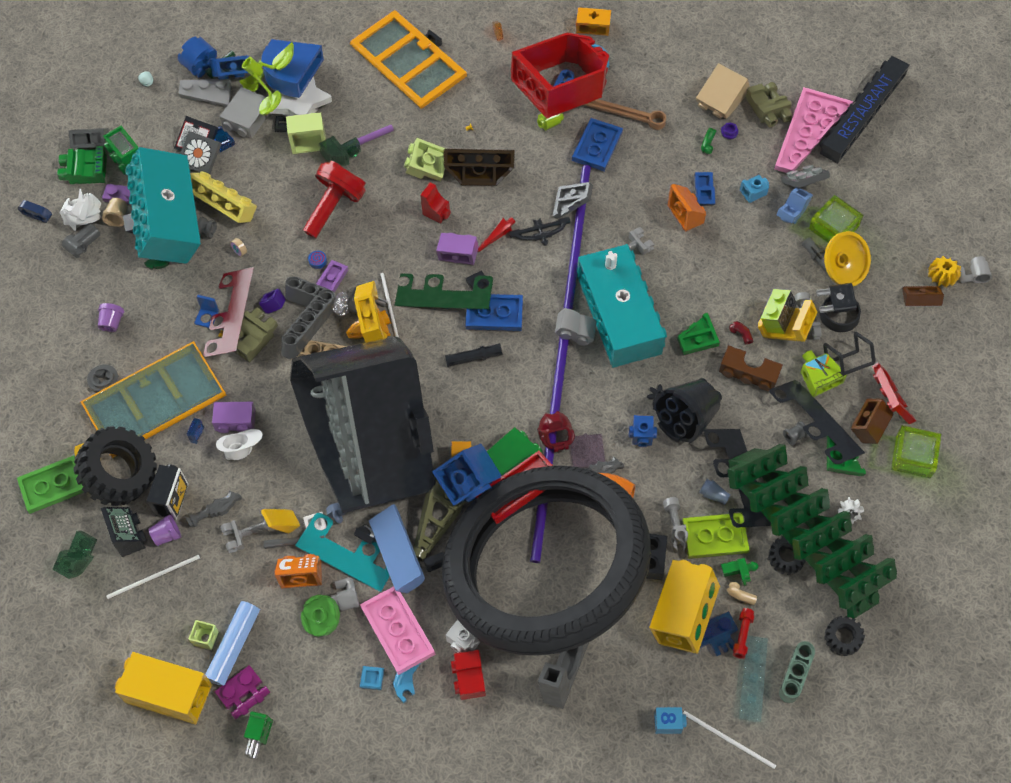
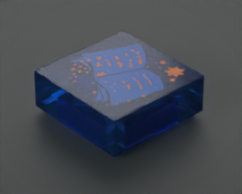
[187,418,204,444]

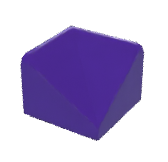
[259,289,286,314]

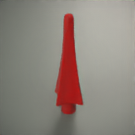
[477,217,515,252]

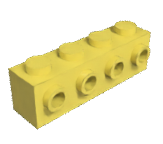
[190,171,257,223]

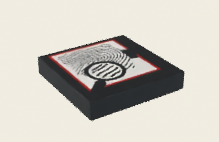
[174,116,219,151]

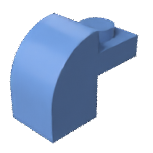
[776,188,813,224]

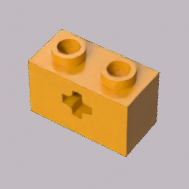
[576,7,611,36]

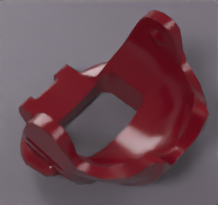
[537,411,575,453]

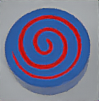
[308,251,327,269]

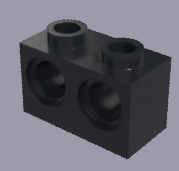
[646,534,668,581]

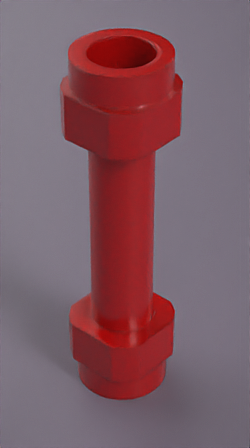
[733,608,754,659]

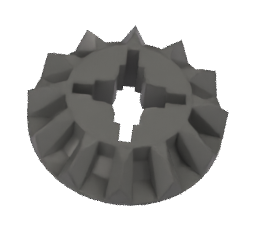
[87,364,119,392]

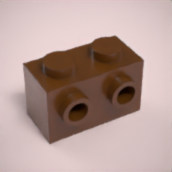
[850,399,894,444]

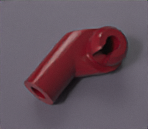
[729,321,754,345]

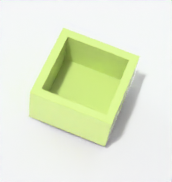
[286,112,327,154]

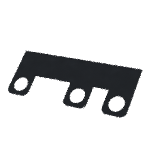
[769,380,865,464]

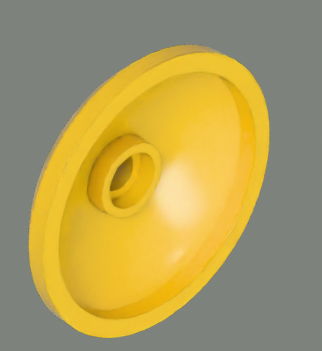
[824,231,871,286]

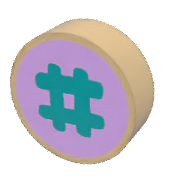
[230,238,247,257]

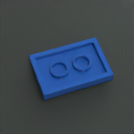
[572,118,623,172]
[466,294,523,331]

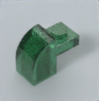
[319,136,361,166]
[52,530,97,579]

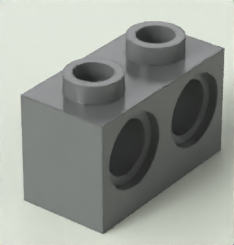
[68,128,109,148]

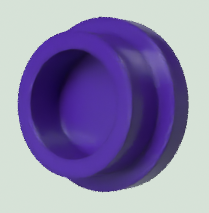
[721,122,739,139]

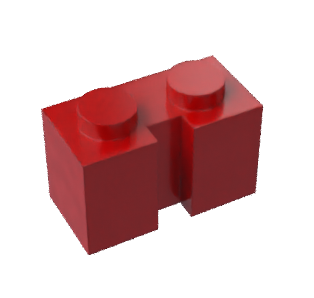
[451,650,486,700]

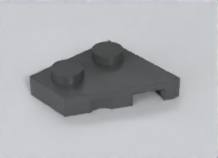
[553,182,593,219]

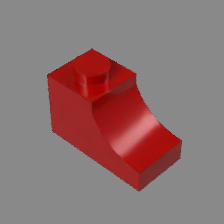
[420,182,451,224]

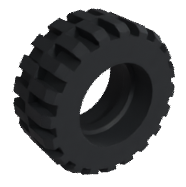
[74,426,157,506]

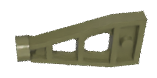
[413,476,466,561]

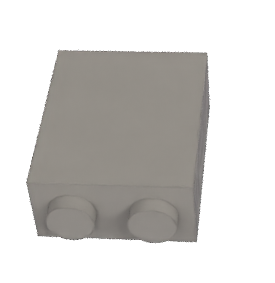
[220,87,269,138]

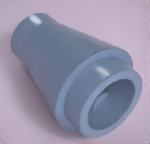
[699,479,731,505]

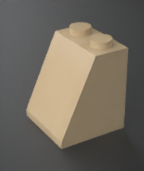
[696,63,750,119]

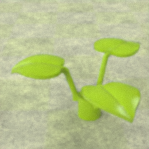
[239,42,294,116]

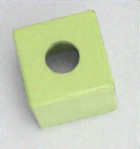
[189,620,219,650]

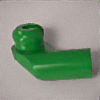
[701,128,717,155]

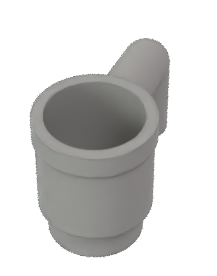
[959,256,992,283]
[331,577,360,611]

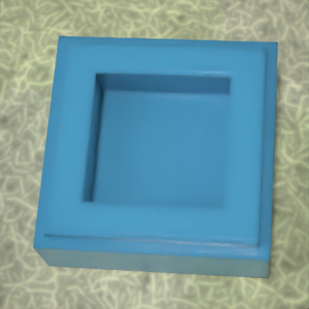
[360,666,384,690]

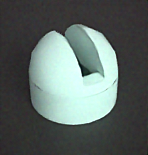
[138,71,153,87]

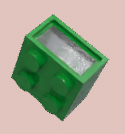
[103,126,139,175]

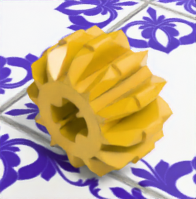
[928,256,961,287]

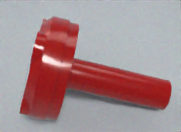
[302,161,366,239]

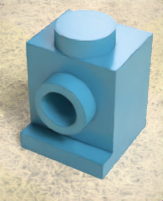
[740,175,769,203]

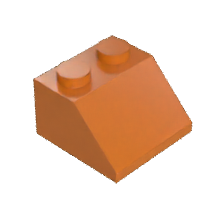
[668,184,706,232]

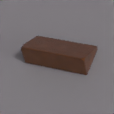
[902,286,944,306]

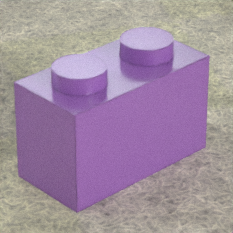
[436,233,479,265]
[212,402,256,433]

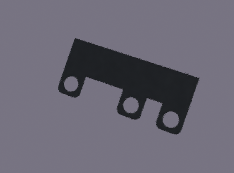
[704,429,771,528]

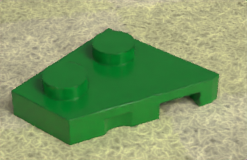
[677,312,720,355]
[827,436,866,476]

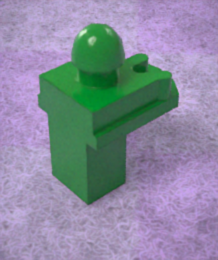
[721,558,758,586]

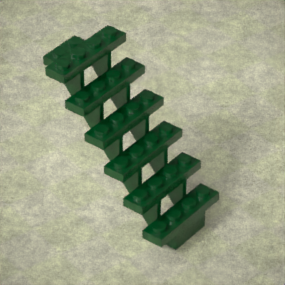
[728,444,897,619]

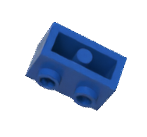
[210,55,249,80]

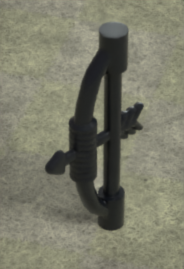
[509,217,571,246]

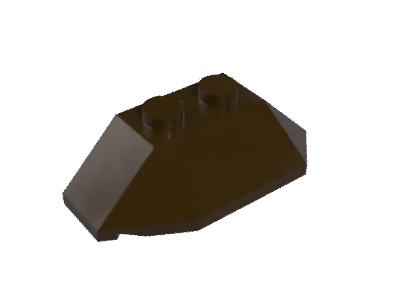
[444,149,515,186]

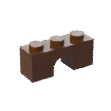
[719,345,783,391]

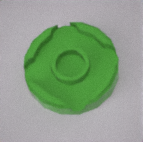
[301,595,340,637]

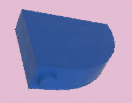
[261,39,324,98]

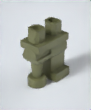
[746,82,793,128]
[236,307,278,363]

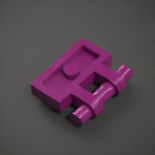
[215,665,270,720]

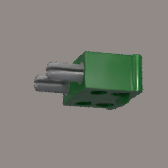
[244,711,273,758]

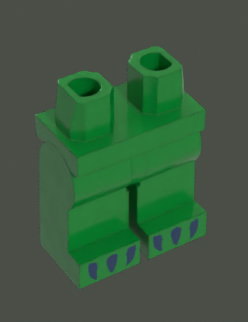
[57,146,107,184]

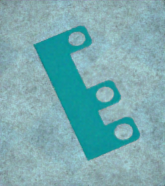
[295,513,390,592]

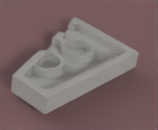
[179,78,231,108]

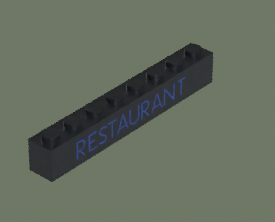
[820,56,910,164]

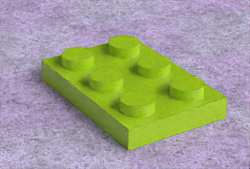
[682,513,750,559]

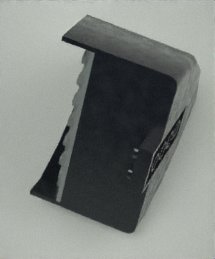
[290,337,435,513]

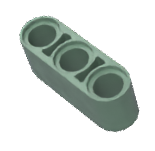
[779,641,815,703]

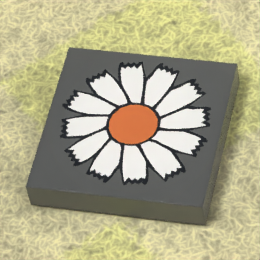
[180,131,222,174]

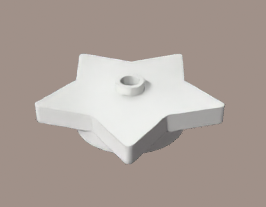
[269,76,332,116]

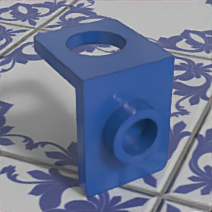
[195,295,219,328]

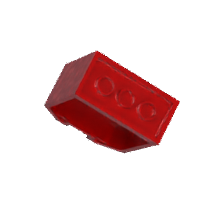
[511,32,609,118]

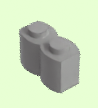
[555,308,597,346]

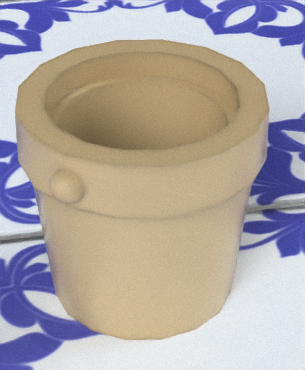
[102,198,127,227]

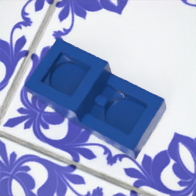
[694,172,715,205]

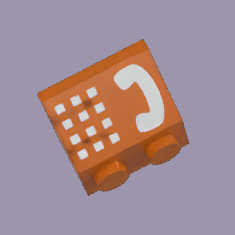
[275,554,322,588]

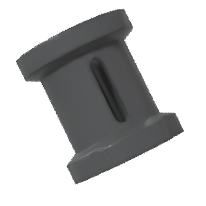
[783,421,809,446]

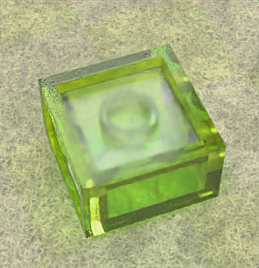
[809,195,864,243]
[891,425,941,479]

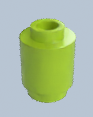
[537,113,564,130]

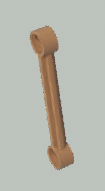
[584,99,666,130]

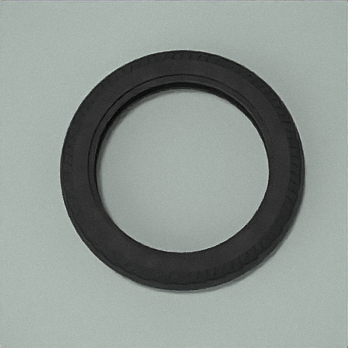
[442,466,651,656]

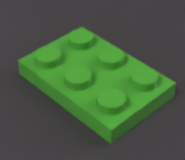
[17,455,84,514]

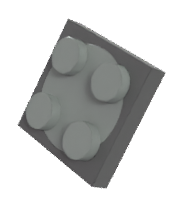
[781,165,830,188]

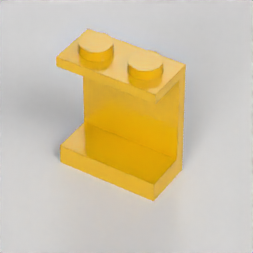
[758,300,817,342]

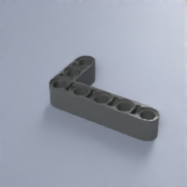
[281,277,335,359]

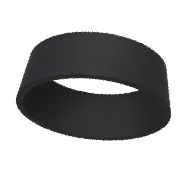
[819,296,861,332]

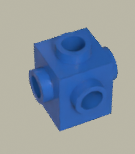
[629,415,657,447]

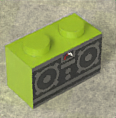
[760,289,797,334]

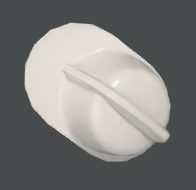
[216,429,263,460]

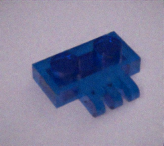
[700,611,739,656]

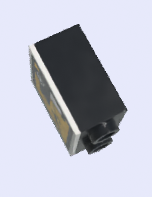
[147,464,189,520]

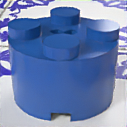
[178,36,217,78]

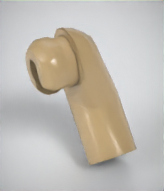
[727,582,757,605]

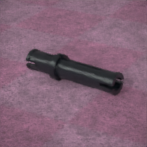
[445,343,503,367]

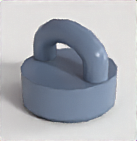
[326,503,347,524]

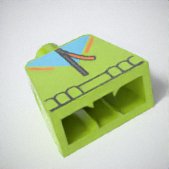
[801,350,847,397]

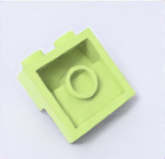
[404,138,445,182]

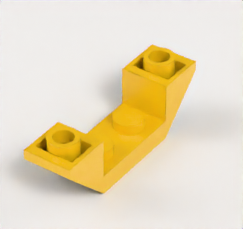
[354,281,387,343]

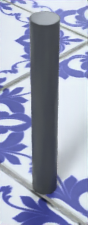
[264,535,324,549]

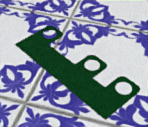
[394,273,493,309]

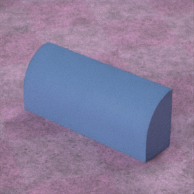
[369,504,425,594]

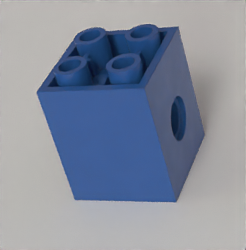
[432,444,502,506]

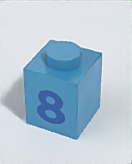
[654,707,687,734]

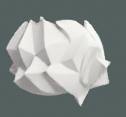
[60,189,101,231]

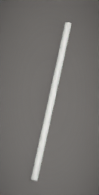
[380,273,399,337]
[106,555,200,599]
[683,711,776,769]

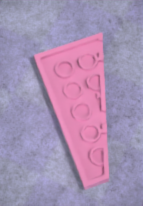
[774,87,854,173]

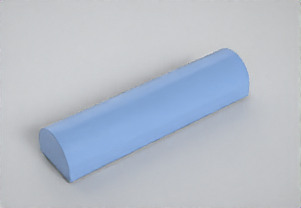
[205,601,260,686]

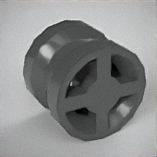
[197,217,217,238]

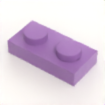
[102,184,131,205]
[316,260,348,292]

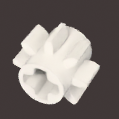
[838,497,864,524]

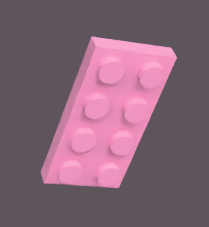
[360,587,436,675]

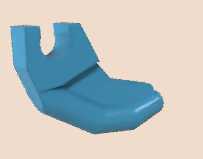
[393,663,421,703]

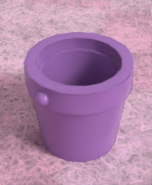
[98,303,124,332]
[148,515,181,546]

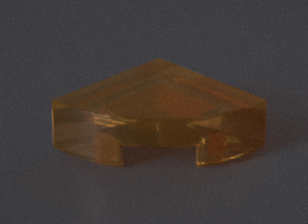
[492,21,503,41]

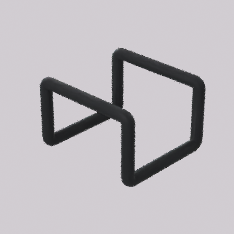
[823,332,876,375]

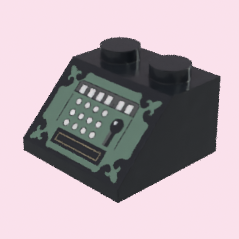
[101,507,147,557]

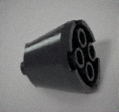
[653,378,722,443]

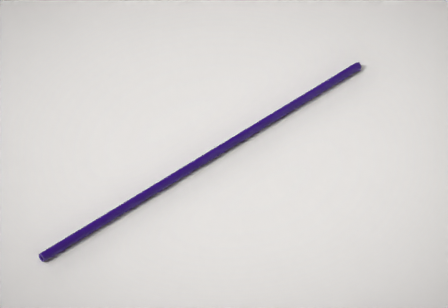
[530,165,591,563]

